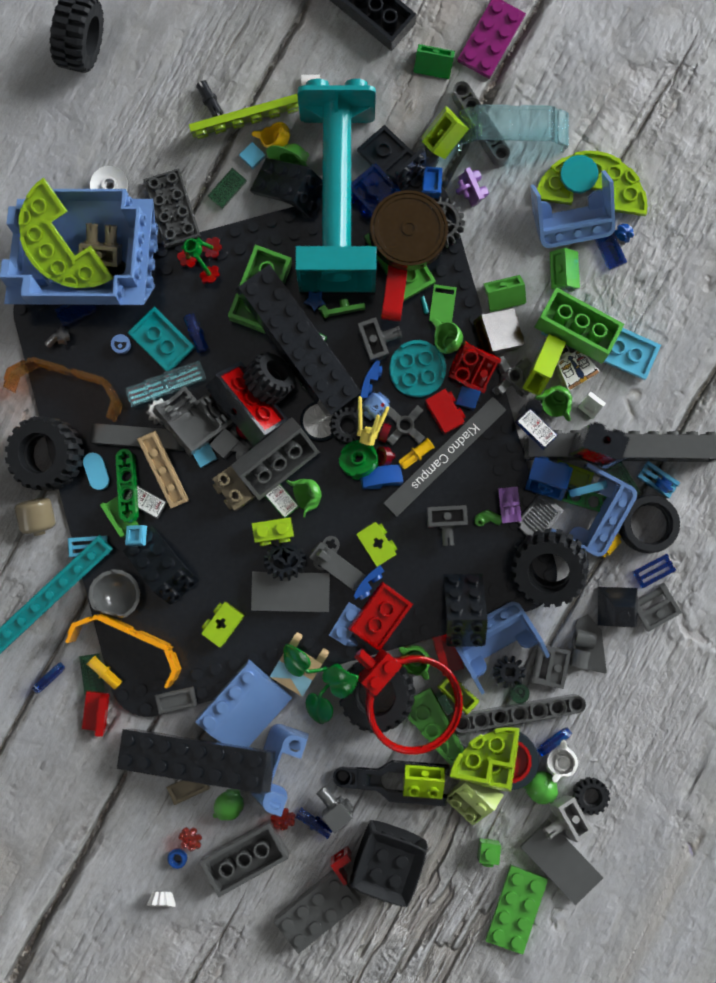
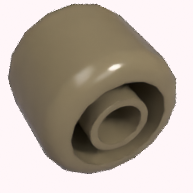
[14,498,56,536]

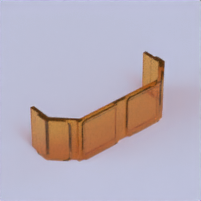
[3,357,123,422]

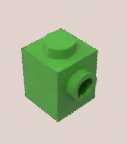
[477,838,501,867]

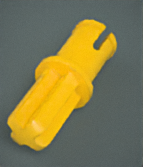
[398,438,435,469]
[86,656,122,689]

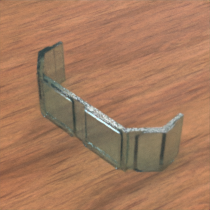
[457,104,569,153]

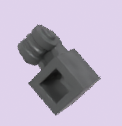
[210,428,252,460]

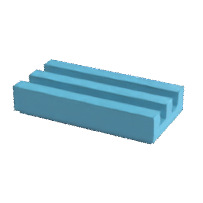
[637,461,680,499]
[68,535,109,557]

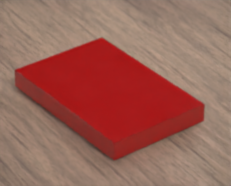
[348,582,413,651]

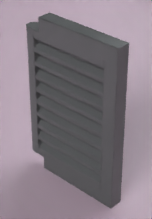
[517,494,564,536]

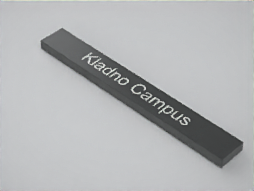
[383,397,506,517]

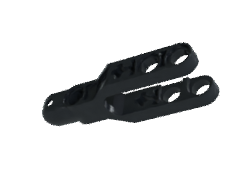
[333,760,450,806]

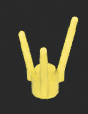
[357,396,389,446]

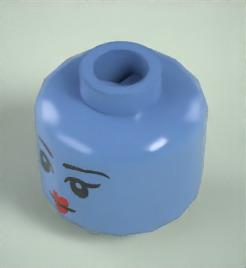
[362,392,390,421]

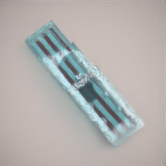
[125,361,206,407]

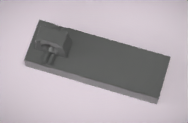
[308,541,366,591]

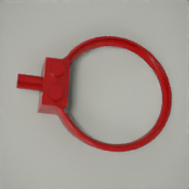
[354,649,463,755]

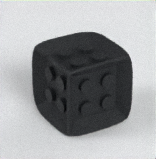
[350,820,428,907]

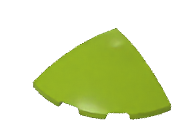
[450,727,520,792]

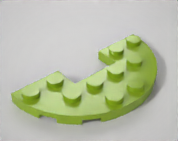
[537,151,647,216]
[18,178,114,288]

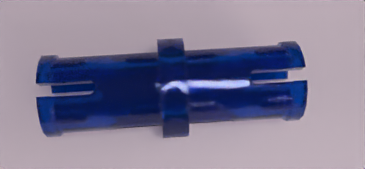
[183,313,209,353]
[295,807,333,839]

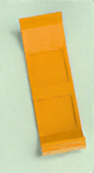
[65,614,182,688]

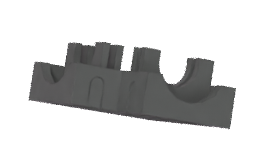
[153,386,234,457]

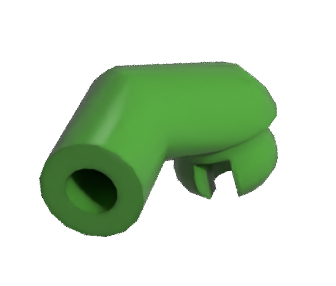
[474,510,502,526]

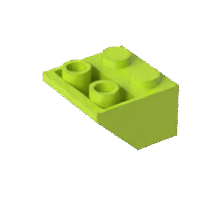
[422,106,469,159]

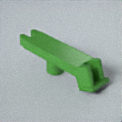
[318,299,365,319]

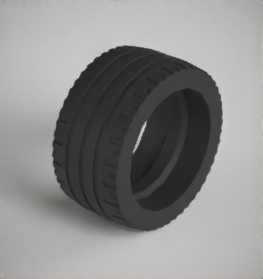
[619,495,680,553]

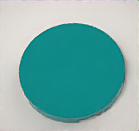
[389,340,446,398]

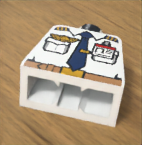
[555,344,600,391]

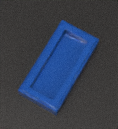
[422,167,443,198]

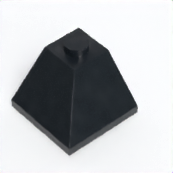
[598,587,638,627]

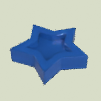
[304,291,326,312]

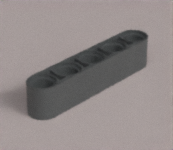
[452,81,510,167]
[91,424,184,451]

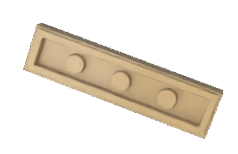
[137,430,189,508]

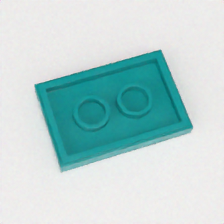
[128,306,195,374]

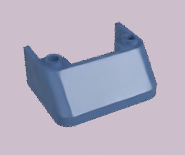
[530,170,616,248]
[551,463,637,556]
[455,602,550,694]

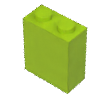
[522,334,566,395]

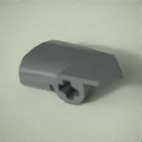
[570,614,607,673]

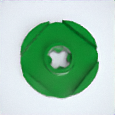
[339,440,378,479]

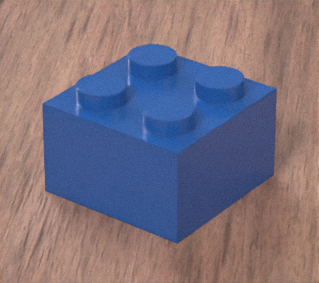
[525,457,573,501]

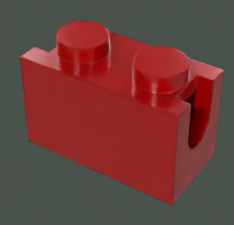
[424,388,466,435]

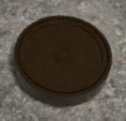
[369,190,448,270]

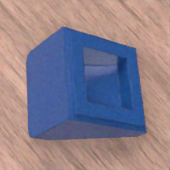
[456,386,481,411]

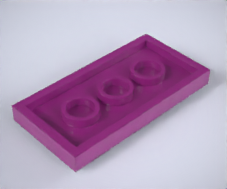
[457,0,526,79]

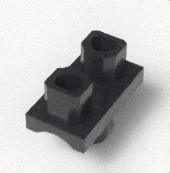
[515,399,543,429]

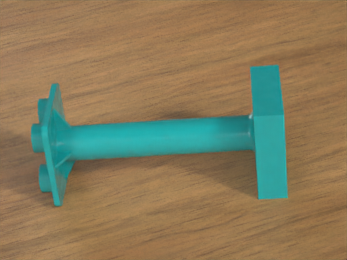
[296,78,376,292]

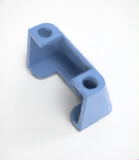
[250,724,309,817]

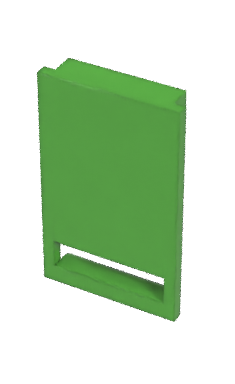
[429,284,457,323]

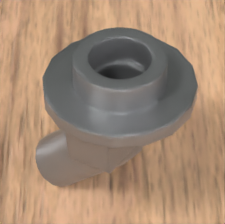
[45,326,70,348]

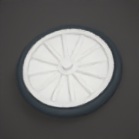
[300,402,337,441]

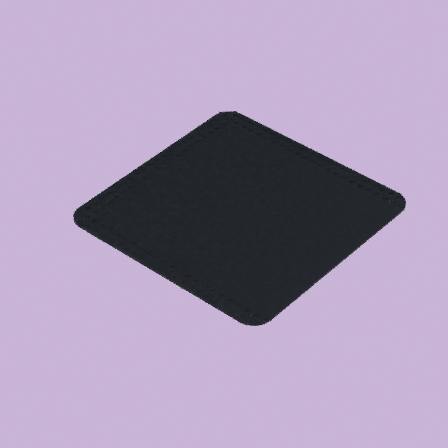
[13,175,557,717]

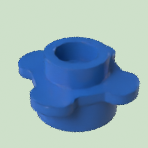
[613,224,634,243]

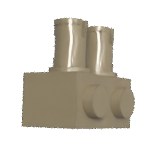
[79,223,122,267]
[212,466,255,511]

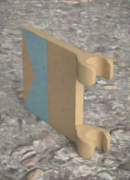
[269,632,329,697]

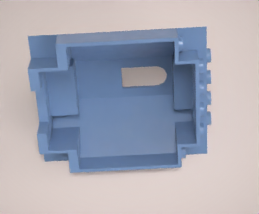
[0,189,158,305]

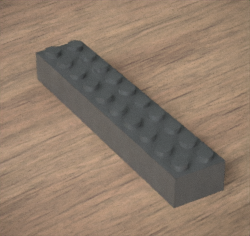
[523,430,716,462]

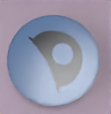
[111,334,131,354]

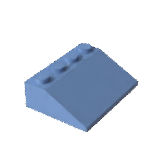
[195,660,292,747]

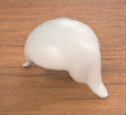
[546,740,578,783]

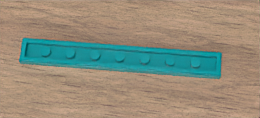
[0,535,113,654]

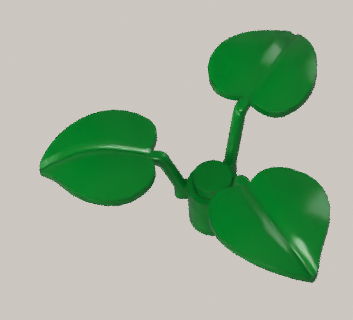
[284,644,358,724]

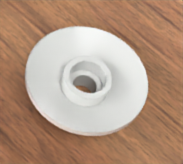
[90,166,128,191]

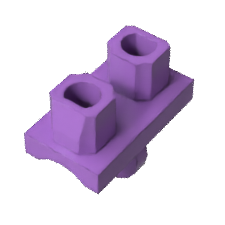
[456,167,489,207]
[498,486,522,523]

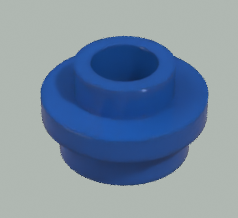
[655,476,673,494]
[167,848,187,869]

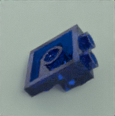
[351,163,401,219]

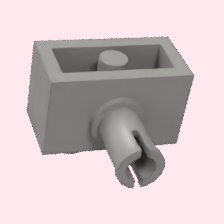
[543,795,593,842]

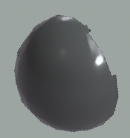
[89,569,140,618]

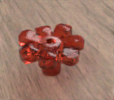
[270,808,295,830]
[178,827,202,852]

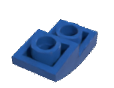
[358,361,382,400]
[361,465,404,489]
[354,565,384,600]

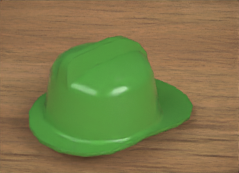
[266,143,309,166]

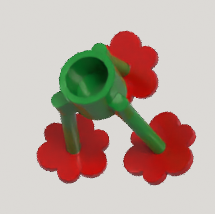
[177,237,222,283]

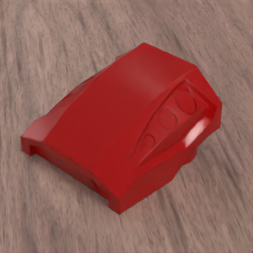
[449,341,501,393]

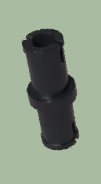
[196,80,224,117]

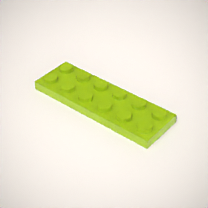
[189,94,299,139]

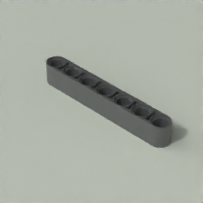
[455,694,586,733]

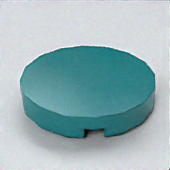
[560,155,599,194]

